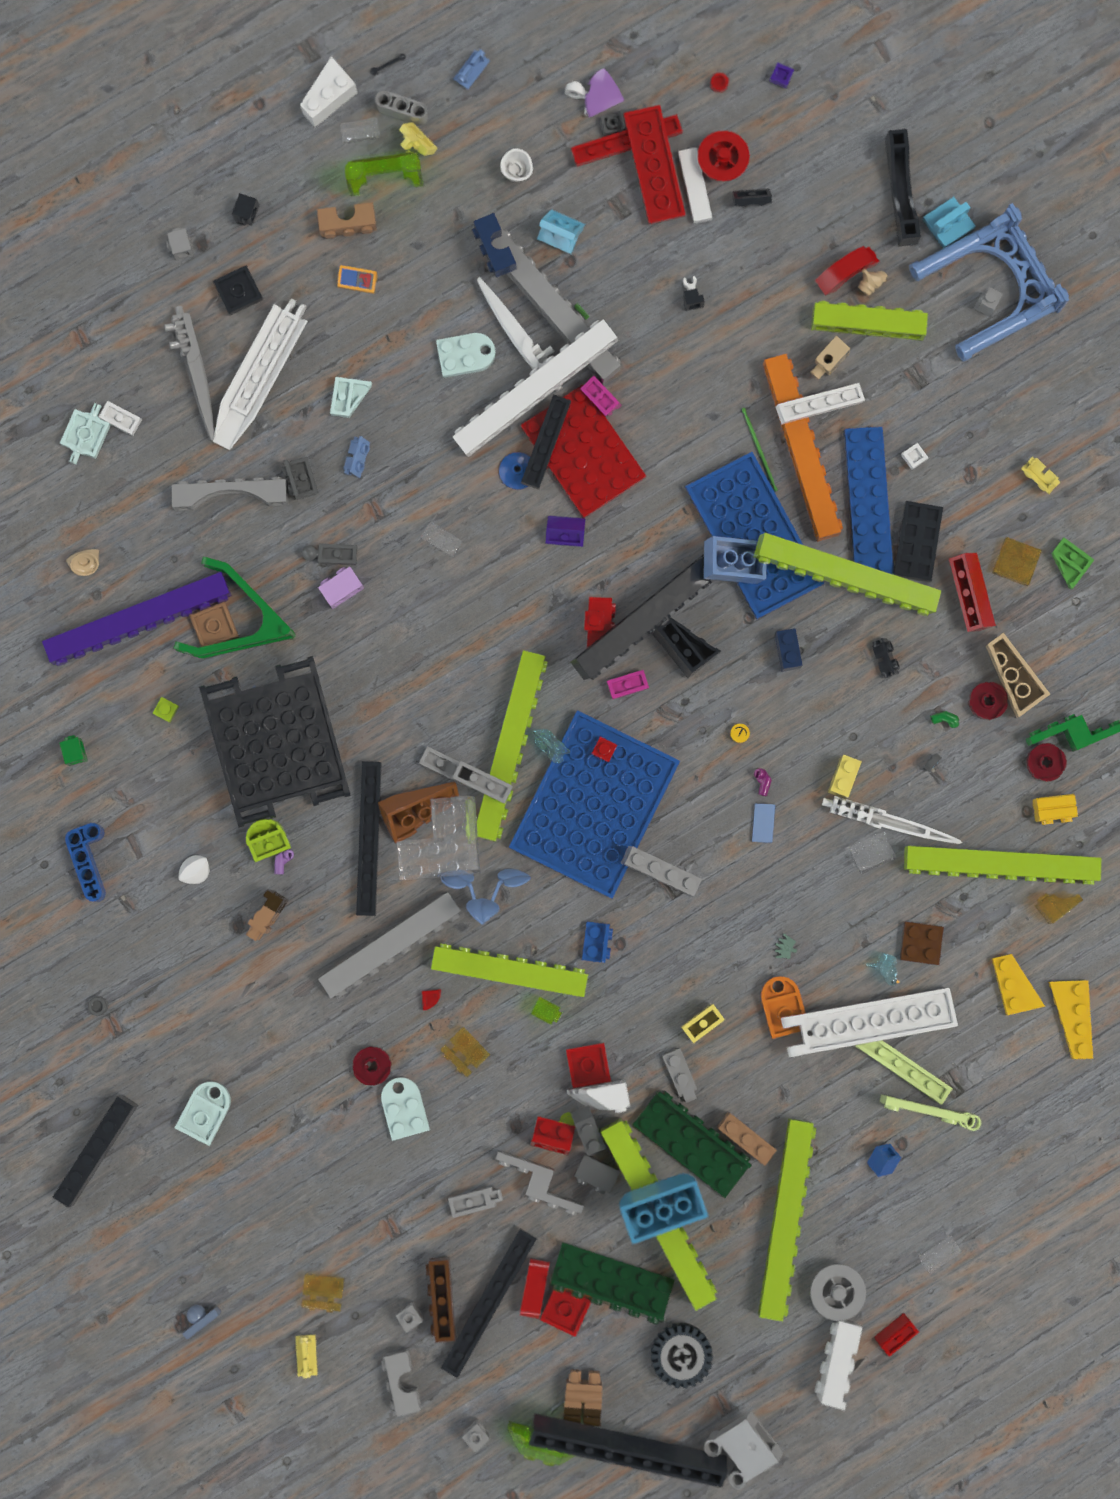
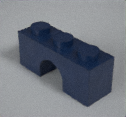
[472,213,517,278]

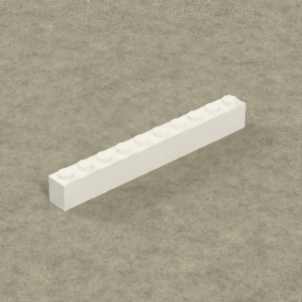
[453,319,618,457]

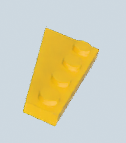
[1048,980,1093,1059]

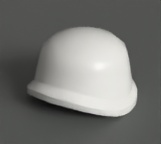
[500,149,533,182]

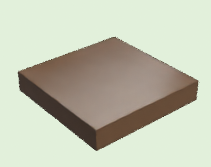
[189,601,239,647]

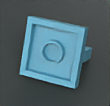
[922,197,976,249]
[537,209,585,254]

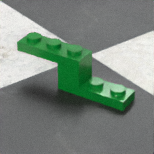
[1025,714,1120,752]

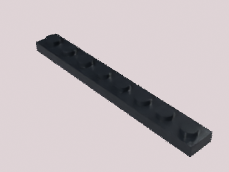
[356,761,382,916]
[441,1228,537,1379]

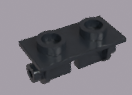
[872,638,900,678]

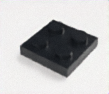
[213,265,263,316]

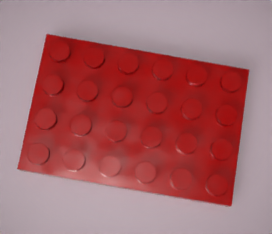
[521,384,646,518]

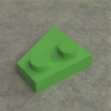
[1051,537,1094,590]

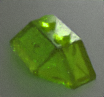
[507,1421,575,1467]

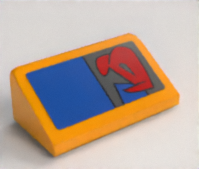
[337,265,378,294]

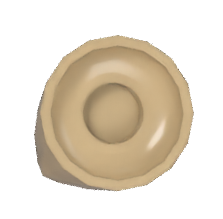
[66,549,99,576]

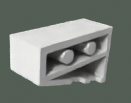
[300,56,357,127]

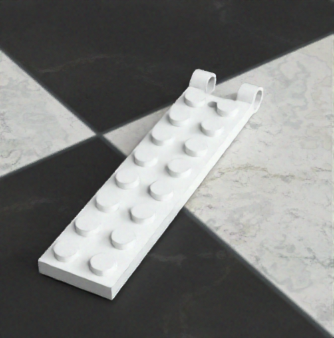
[781,988,958,1057]

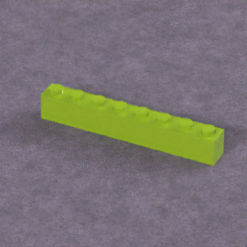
[431,943,588,997]

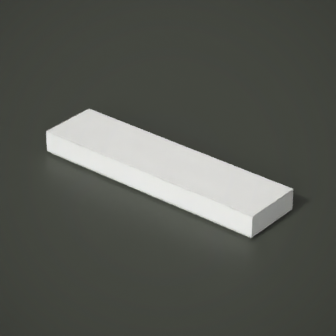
[678,147,712,223]

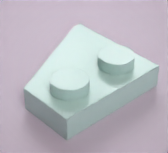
[330,377,372,418]

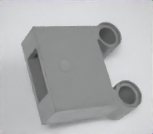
[704,1410,783,1489]

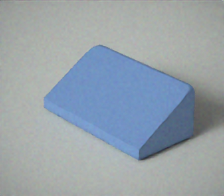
[752,803,775,843]

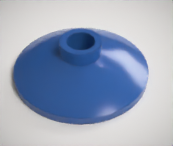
[499,452,530,490]

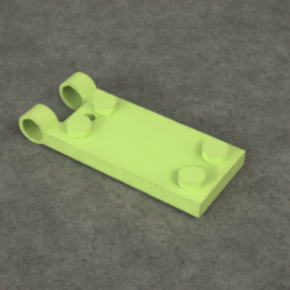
[880,1094,981,1131]

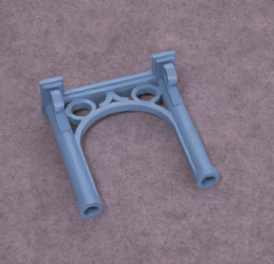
[909,203,1069,361]

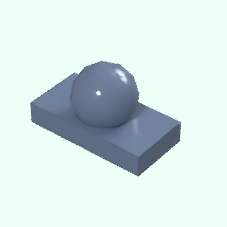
[183,1305,221,1339]

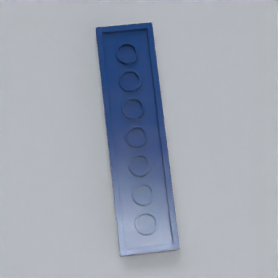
[844,427,894,575]

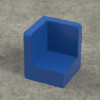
[867,1143,902,1177]

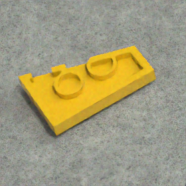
[992,954,1045,1015]

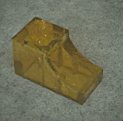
[1034,893,1083,924]

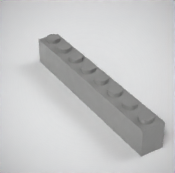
[318,892,462,999]

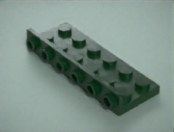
[632,1090,752,1198]
[549,1242,675,1325]

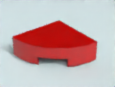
[422,989,441,1011]

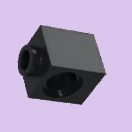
[232,193,260,226]

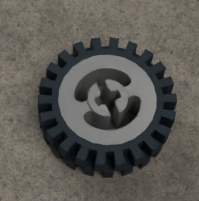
[651,1323,713,1389]

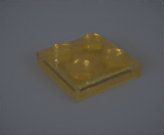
[992,537,1042,587]

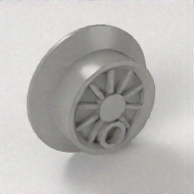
[811,1264,866,1321]

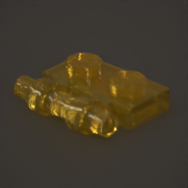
[440,1026,491,1077]
[301,1273,345,1313]

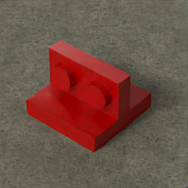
[530,1116,576,1156]

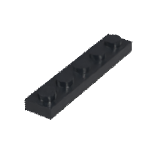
[521,394,571,490]

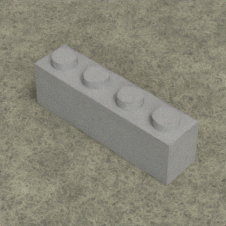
[620,846,702,897]

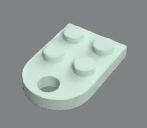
[436,333,495,378]
[381,1077,430,1141]
[175,1081,231,1146]

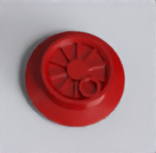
[698,130,750,181]

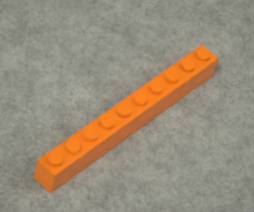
[763,354,843,542]

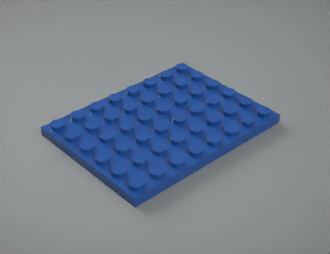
[509,710,680,899]

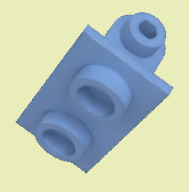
[453,49,490,89]
[343,436,370,478]

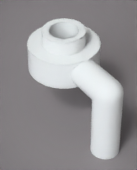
[565,81,589,116]

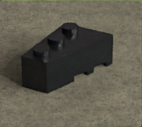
[653,618,721,678]

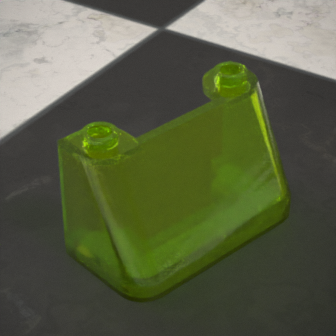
[345,149,424,196]

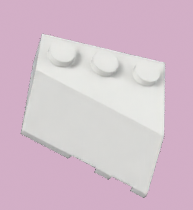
[567,1079,630,1113]

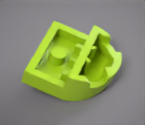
[246,819,291,862]

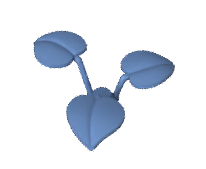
[440,869,531,924]

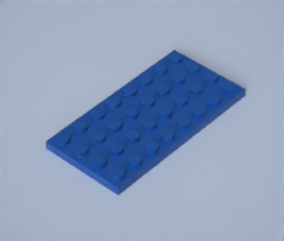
[685,452,824,619]

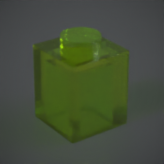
[531,997,562,1025]

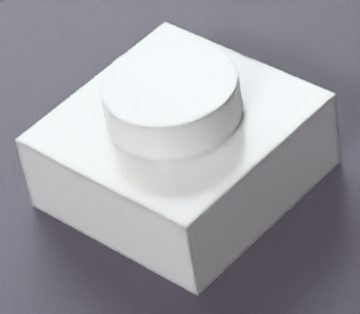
[901,443,928,470]

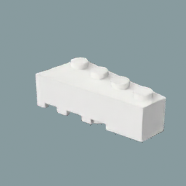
[815,1320,862,1410]

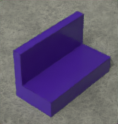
[546,515,586,547]

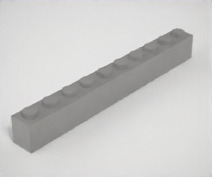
[492,228,621,385]

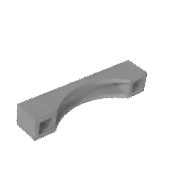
[171,477,289,511]

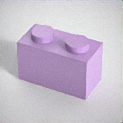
[318,567,364,609]

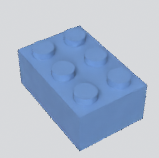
[704,536,766,584]

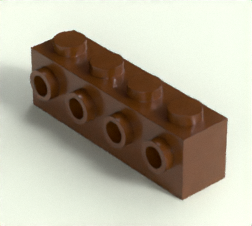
[426,1257,456,1343]

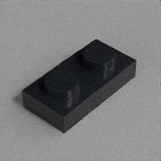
[733,188,772,207]

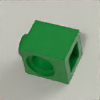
[59,735,88,766]

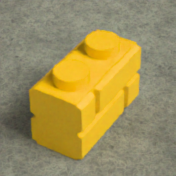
[1033,794,1078,825]

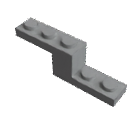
[419,746,513,804]
[496,1150,584,1215]

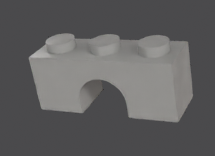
[382,1348,422,1417]

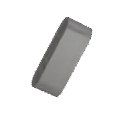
[375,91,428,126]

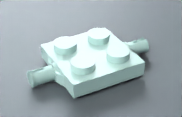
[60,403,111,465]

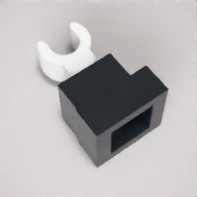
[683,276,705,311]

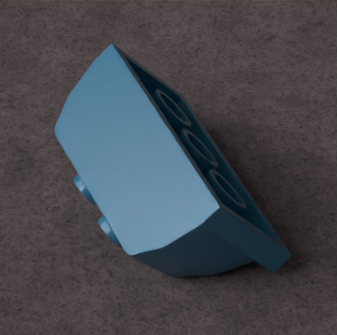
[619,1173,708,1244]

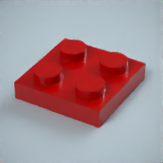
[566,1043,611,1088]
[540,1290,591,1337]

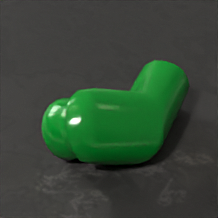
[930,711,959,728]

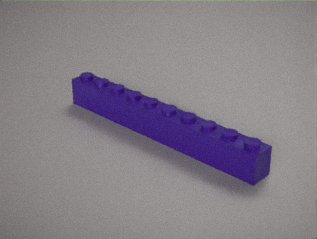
[42,572,232,666]

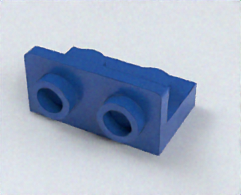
[582,922,613,963]

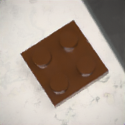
[900,922,944,965]

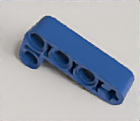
[65,823,106,902]

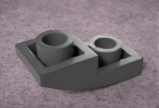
[599,108,638,136]

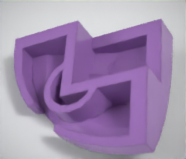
[585,68,625,117]

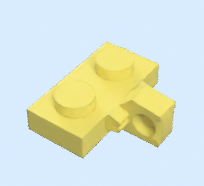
[399,122,438,156]

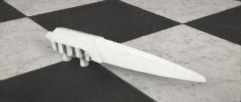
[477,277,563,392]
[822,796,962,844]

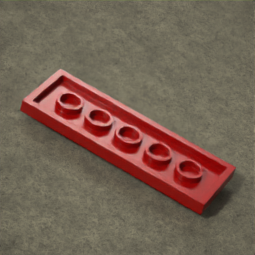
[623,105,686,225]

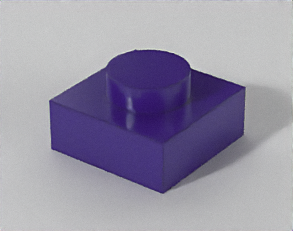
[769,62,794,89]

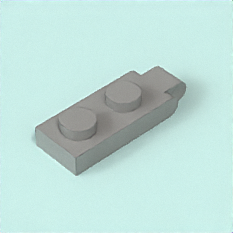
[662,1048,697,1103]
[448,1187,503,1218]

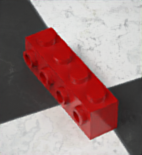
[949,553,996,632]

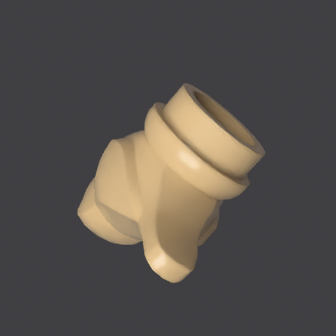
[858,268,888,296]

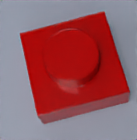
[584,611,604,632]
[592,737,617,763]

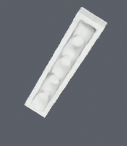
[776,383,865,424]

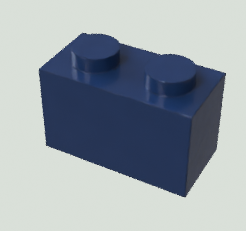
[775,628,803,672]

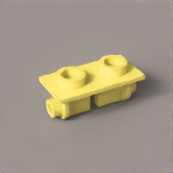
[1021,456,1060,494]
[296,1335,318,1378]

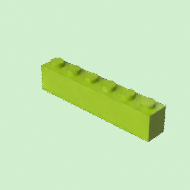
[811,301,928,341]

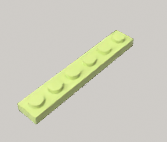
[854,1040,953,1105]

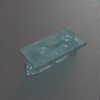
[533,729,570,764]

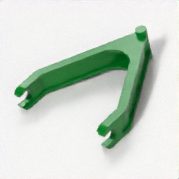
[173,556,296,659]

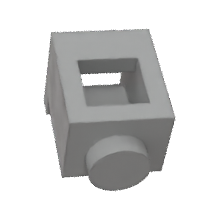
[973,287,1003,317]

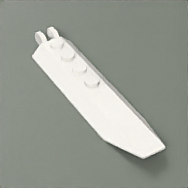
[213,299,308,450]

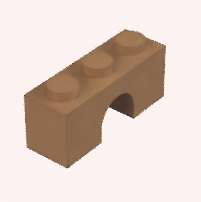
[317,202,377,239]
[717,1112,777,1166]

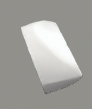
[178,855,210,884]

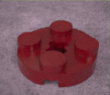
[968,682,1008,721]
[1027,743,1067,782]
[353,1046,392,1086]

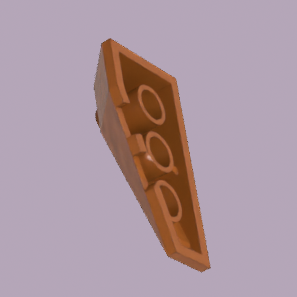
[378,781,460,843]

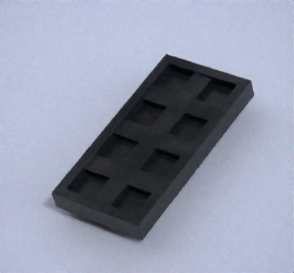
[894,501,943,582]

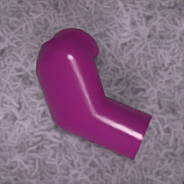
[754,768,772,797]

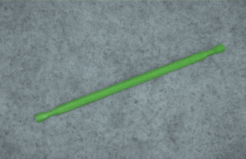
[742,408,778,492]

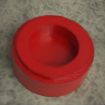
[710,72,729,93]

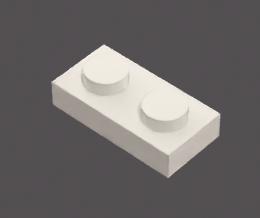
[99,401,142,436]

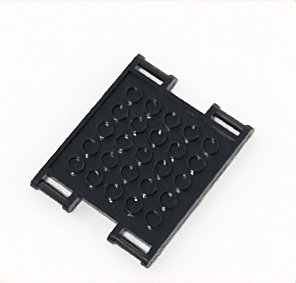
[199,656,351,828]

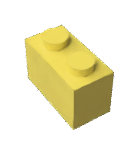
[828,755,862,799]
[681,1004,725,1043]

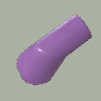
[274,849,294,874]

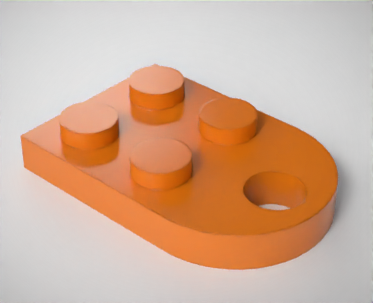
[761,976,806,1039]

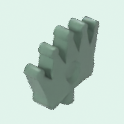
[775,934,797,959]

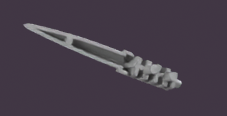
[164,306,214,441]

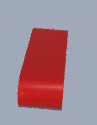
[520,1258,550,1319]

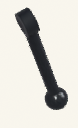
[371,53,406,76]

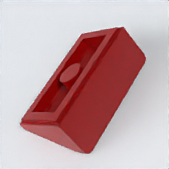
[874,1313,919,1357]

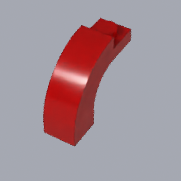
[815,246,880,296]

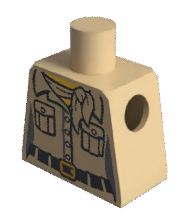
[810,336,850,380]

